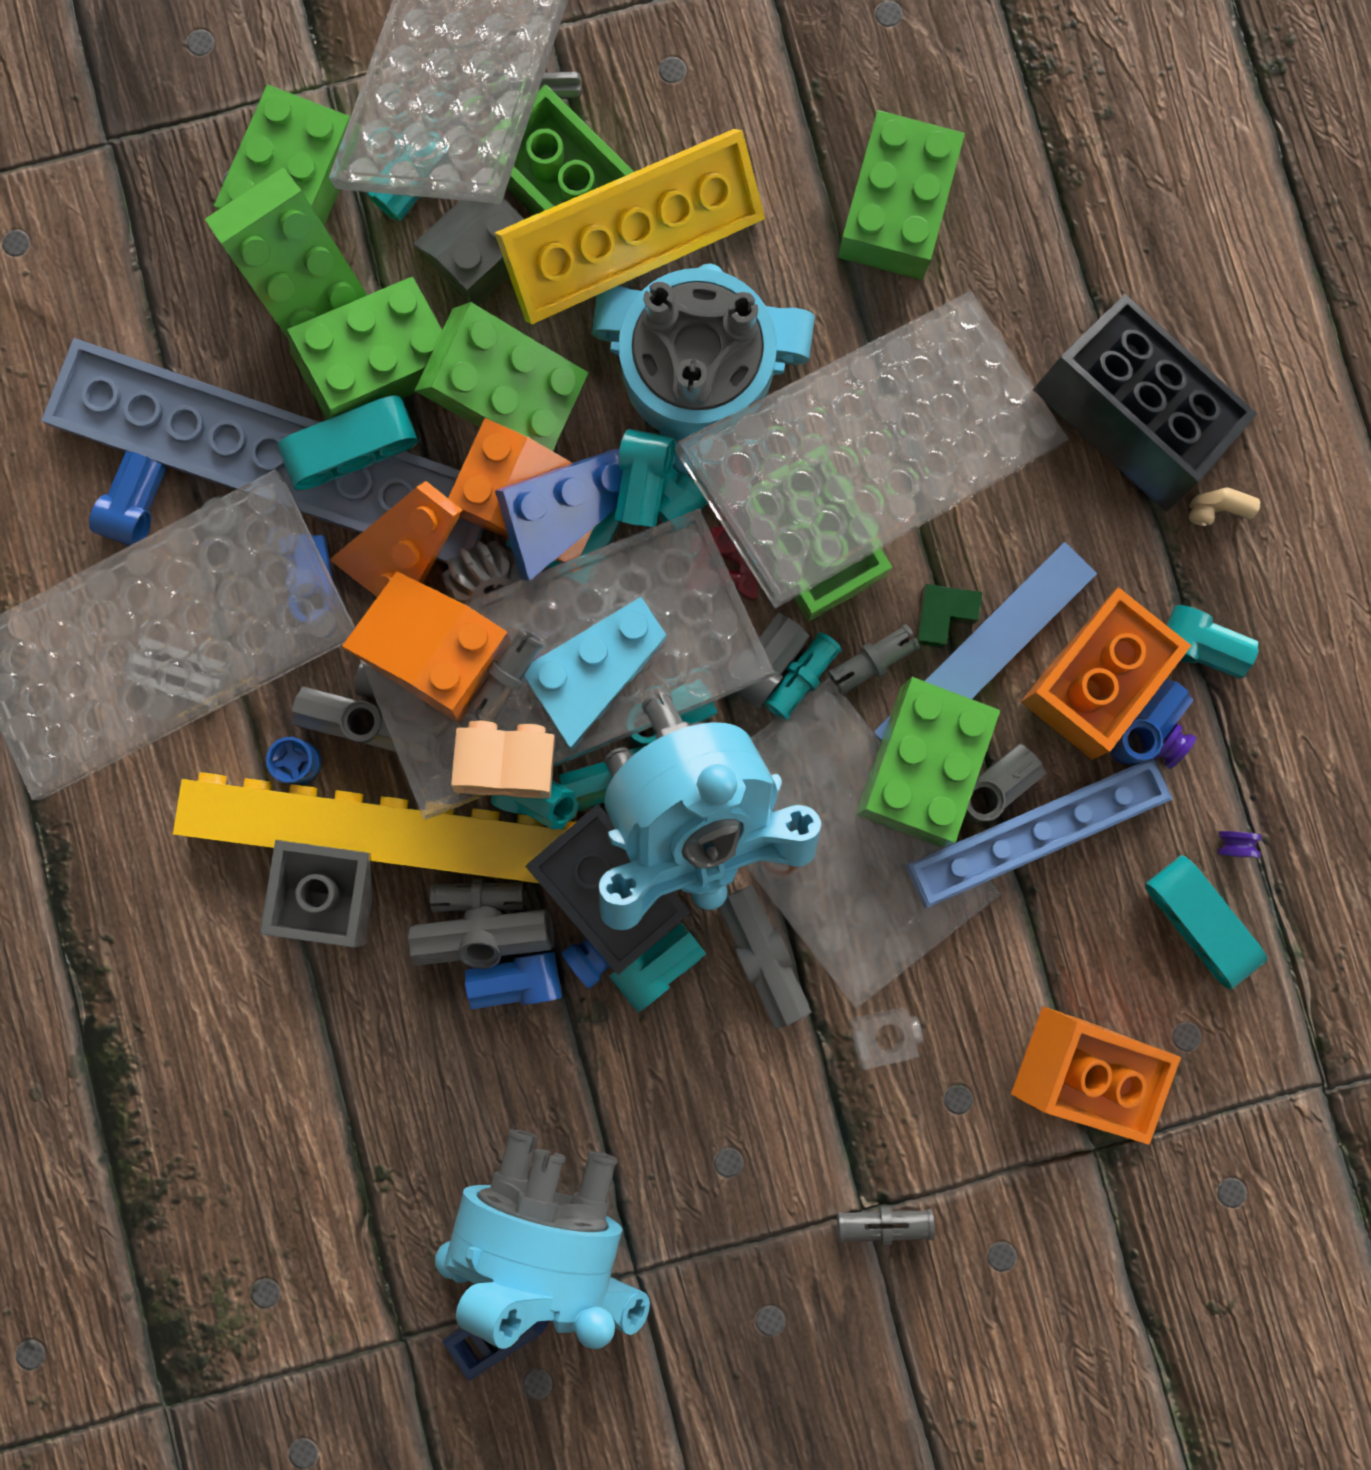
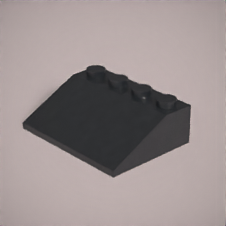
[1033,294,1257,512]

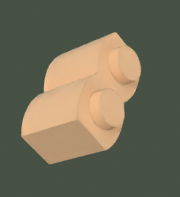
[451,721,555,798]

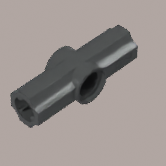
[291,686,437,760]
[719,885,811,1030]
[408,906,555,969]

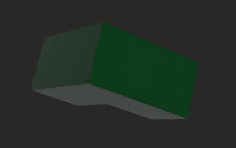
[915,584,982,648]

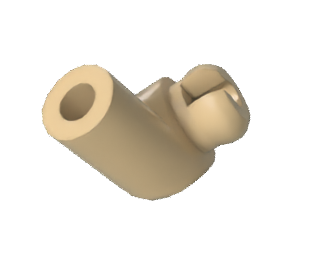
[1189,487,1260,526]

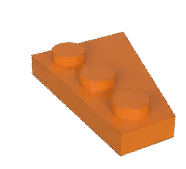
[330,481,463,597]

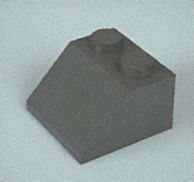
[413,185,524,306]
[260,840,372,947]

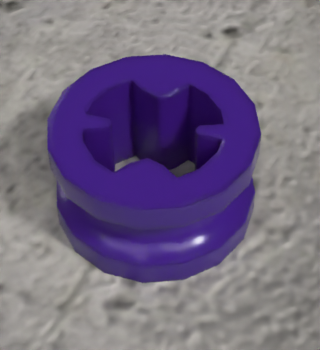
[1154,723,1196,769]
[1217,831,1262,858]

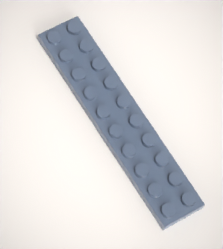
[41,338,484,564]

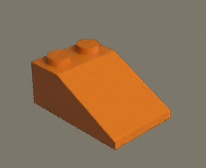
[448,418,594,569]
[342,571,511,724]
[1021,587,1192,760]
[1011,1006,1181,1145]

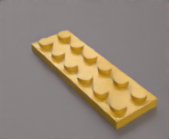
[495,129,765,324]

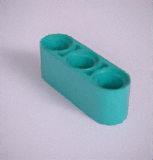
[277,396,418,491]
[1144,855,1268,990]

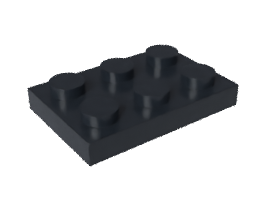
[525,804,691,975]

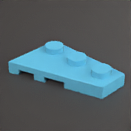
[523,597,667,752]

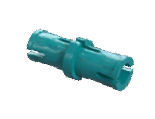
[764,632,842,721]

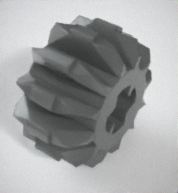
[442,540,524,618]

